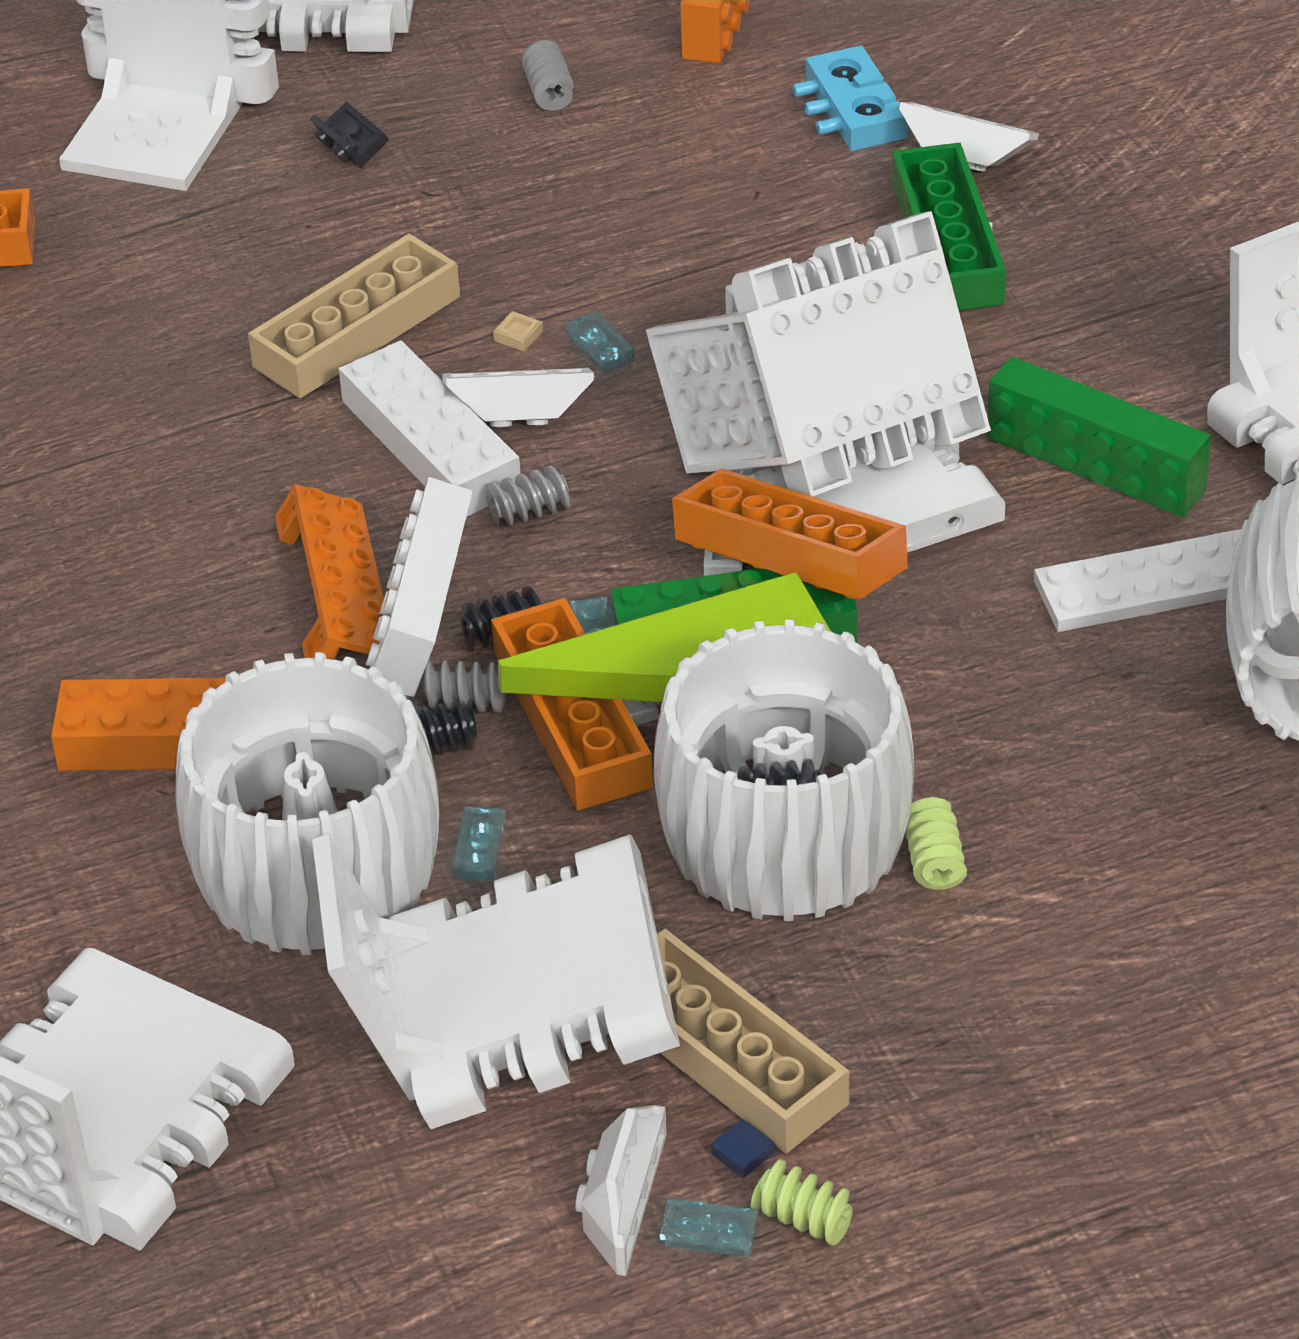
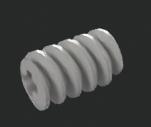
[522,40,574,111]
[486,465,571,527]
[424,659,508,713]

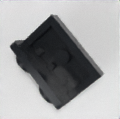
[310,101,389,168]

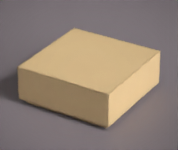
[493,311,543,352]

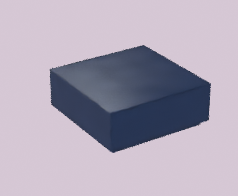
[711,1119,774,1178]

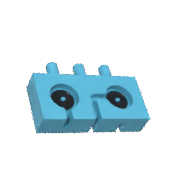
[792,45,908,151]

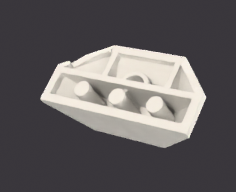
[899,102,1039,171]
[442,368,594,427]
[576,1105,667,1276]

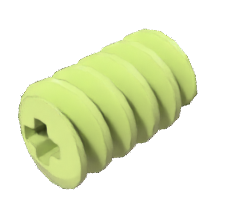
[906,797,967,890]
[750,1159,853,1246]

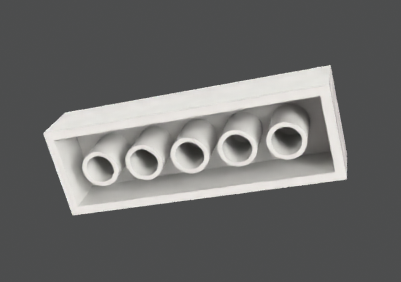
[339,340,520,517]
[366,477,473,697]

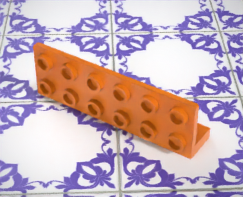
[275,484,384,660]

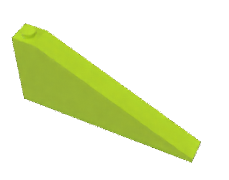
[498,572,831,702]

